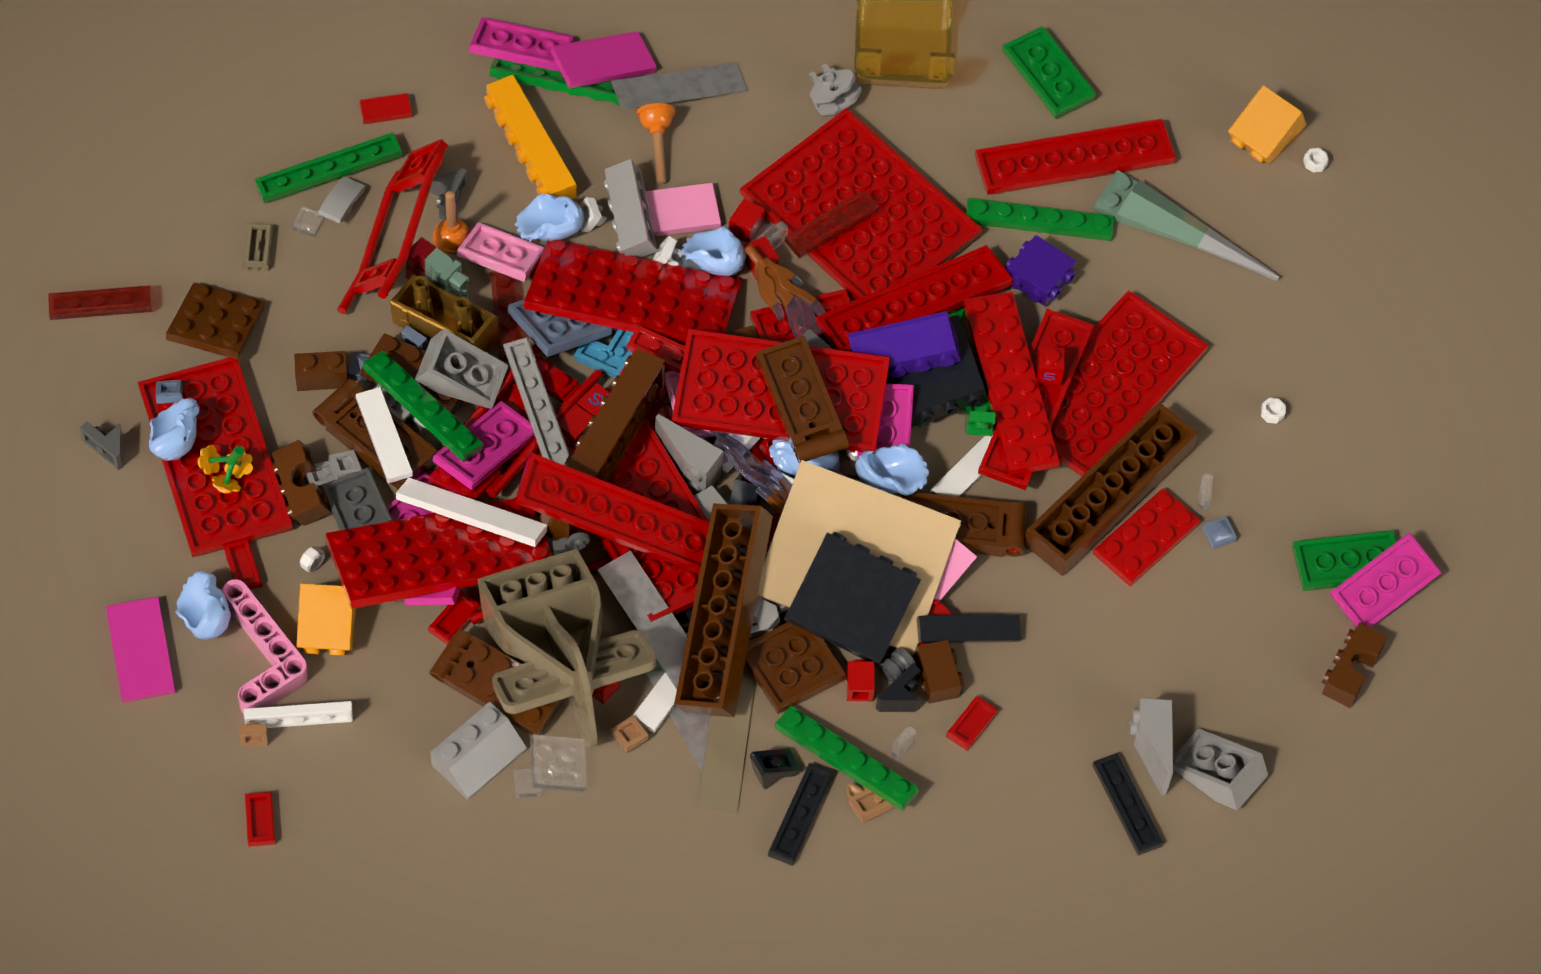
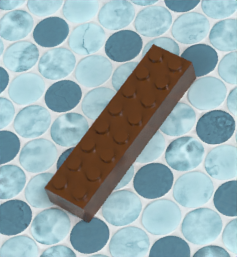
[540,348,665,541]
[1024,402,1199,576]
[674,503,773,717]

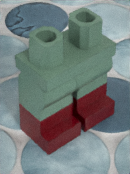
[406,237,469,298]

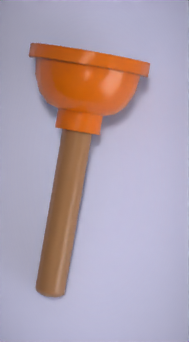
[636,103,675,184]
[433,190,471,254]

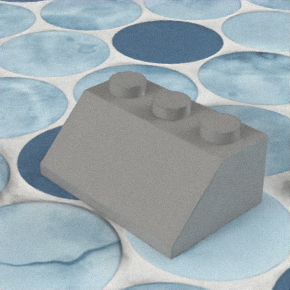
[431,702,527,800]

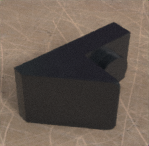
[876,664,921,712]
[750,749,801,789]

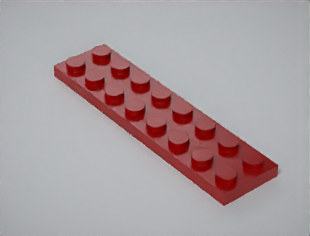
[975,118,1175,195]
[816,245,1013,352]
[963,292,1060,475]
[978,309,1094,491]
[514,453,709,574]

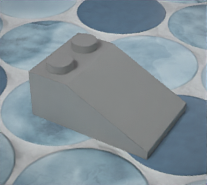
[415,329,509,409]
[655,414,723,495]
[1129,698,1173,795]
[1173,728,1268,810]

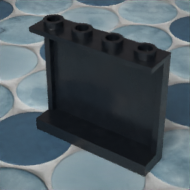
[886,314,988,427]
[784,532,921,666]

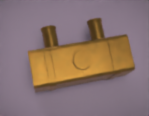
[390,275,500,353]

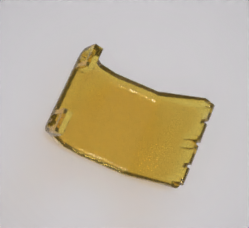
[855,0,955,89]

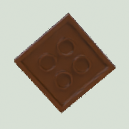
[166,282,265,360]
[745,622,846,714]

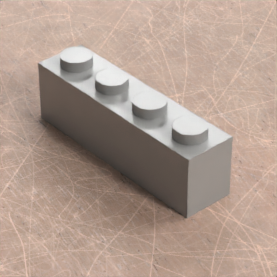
[604,159,658,258]

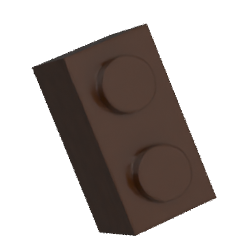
[294,351,348,391]
[915,640,964,704]

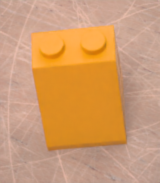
[1228,85,1306,164]
[297,584,356,656]

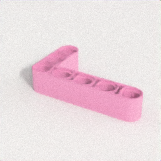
[223,579,308,713]

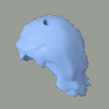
[515,193,584,242]
[681,226,746,276]
[148,397,199,461]
[769,440,840,479]
[855,444,929,496]
[175,571,231,640]

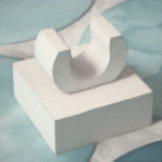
[580,197,607,232]
[652,236,682,266]

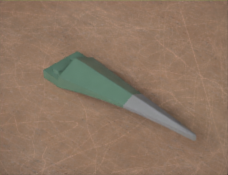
[1093,170,1280,281]

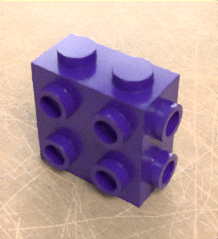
[1005,235,1076,306]

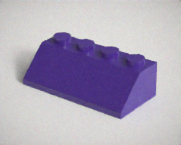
[848,311,961,378]

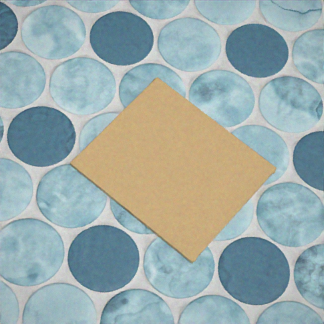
[758,460,961,655]

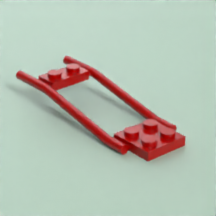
[337,139,448,314]
[428,344,603,501]

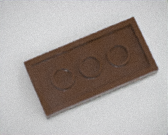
[360,333,460,414]

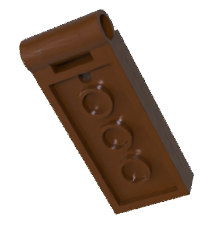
[756,335,849,463]
[312,379,438,490]
[901,492,1027,557]
[429,629,565,739]

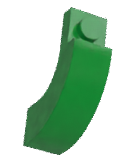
[964,379,995,437]

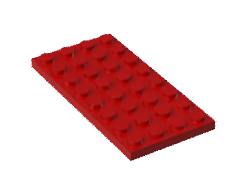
[523,240,741,344]
[1051,290,1209,477]
[672,329,890,454]
[137,357,293,558]
[569,418,709,622]
[325,498,553,609]

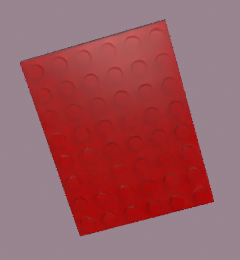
[740,108,982,300]

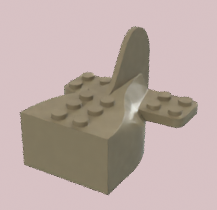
[477,549,657,748]

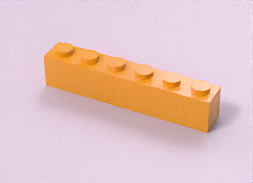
[484,75,576,199]

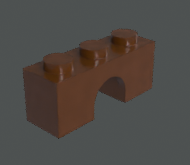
[272,440,331,526]
[1321,622,1388,708]

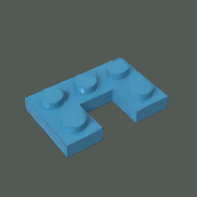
[574,328,633,378]

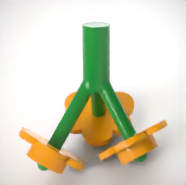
[198,445,253,493]

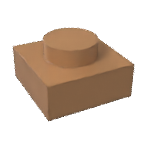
[611,715,648,753]
[239,722,268,746]

